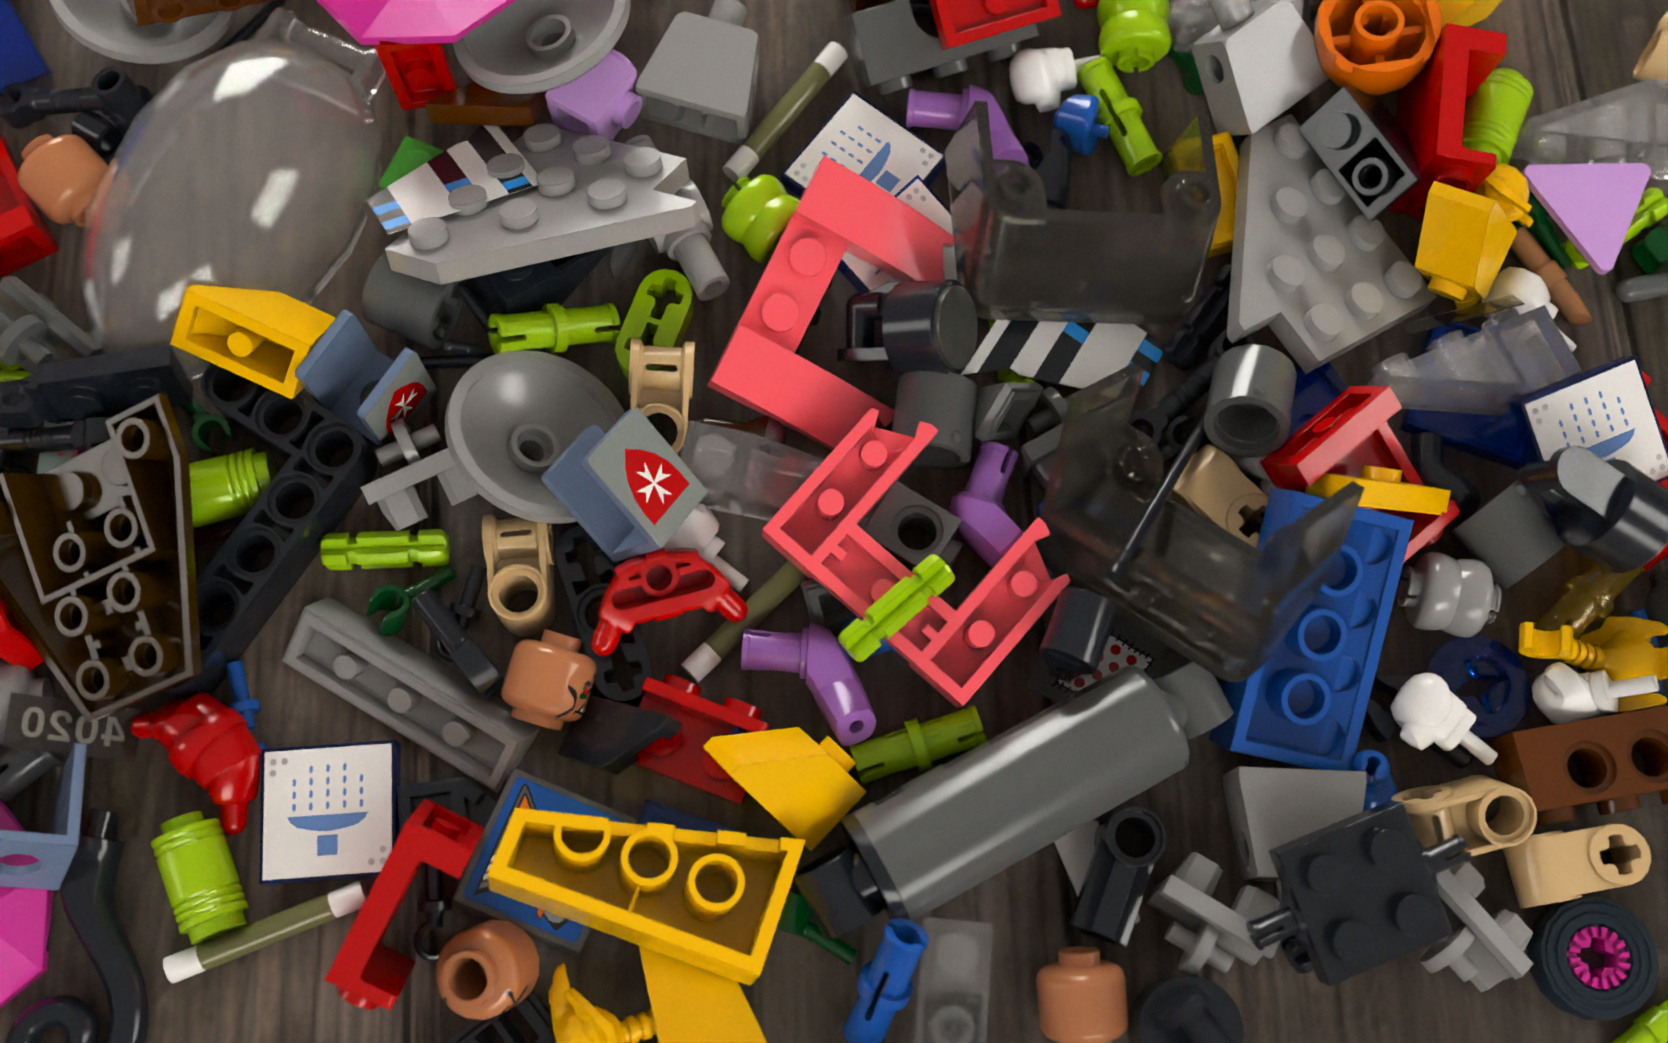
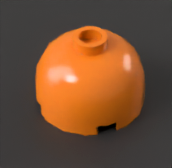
[1314,0,1441,96]

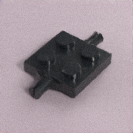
[1246,800,1471,987]

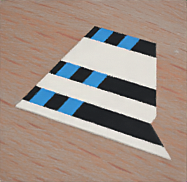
[366,125,538,234]
[961,258,1166,400]

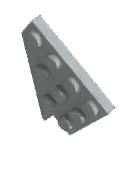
[1226,114,1437,374]
[385,123,701,285]

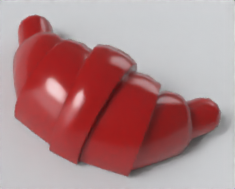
[590,547,748,656]
[130,693,262,835]

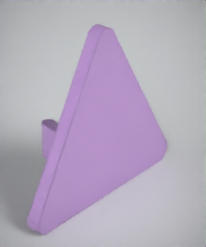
[1521,163,1651,275]

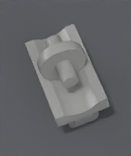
[360,417,479,531]
[1146,852,1281,976]
[1419,862,1534,992]

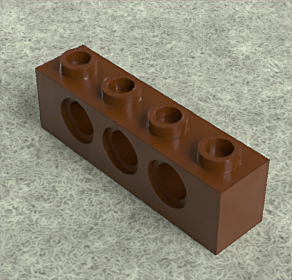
[1487,705,1668,827]

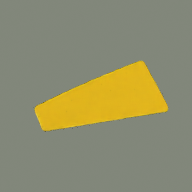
[638,945,767,1043]

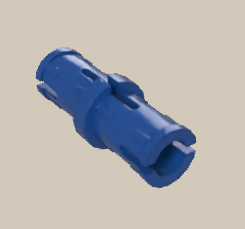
[842,918,929,1043]

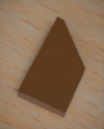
[426,82,547,127]

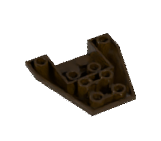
[0,394,202,722]

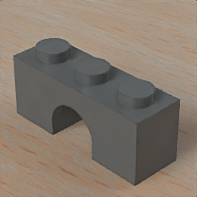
[841,0,1039,96]

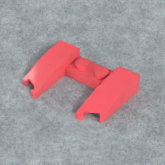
[707,156,955,450]
[762,408,1070,708]

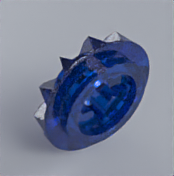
[1426,635,1530,738]

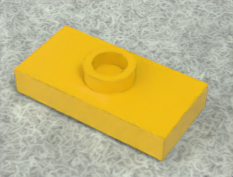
[1305,465,1451,515]

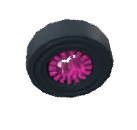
[1527,897,1659,1020]

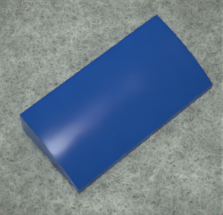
[1209,488,1414,771]

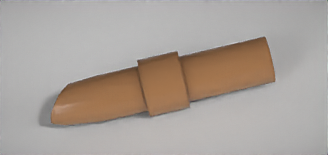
[1510,226,1592,325]

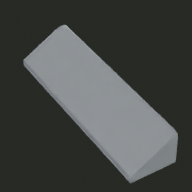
[282,597,541,793]

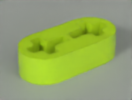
[615,269,695,380]

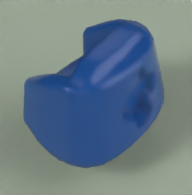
[1053,94,1110,157]

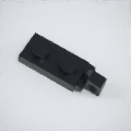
[0,345,193,428]

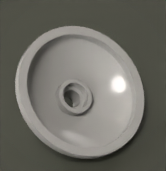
[49,0,236,64]
[453,0,631,94]
[445,350,625,524]

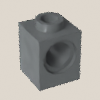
[864,481,964,572]

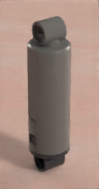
[793,653,1234,939]

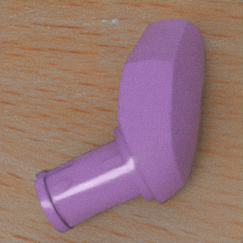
[906,84,1029,188]
[949,441,1053,576]
[741,623,876,747]

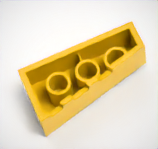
[487,808,806,986]

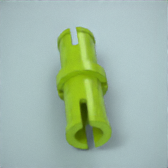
[1076,57,1163,177]
[488,303,620,354]
[849,704,987,785]

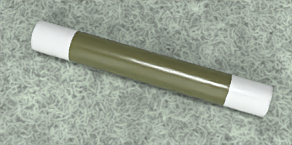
[722,41,848,183]
[680,560,807,683]
[163,880,369,984]

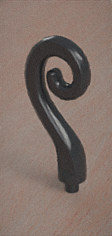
[5,808,149,1043]

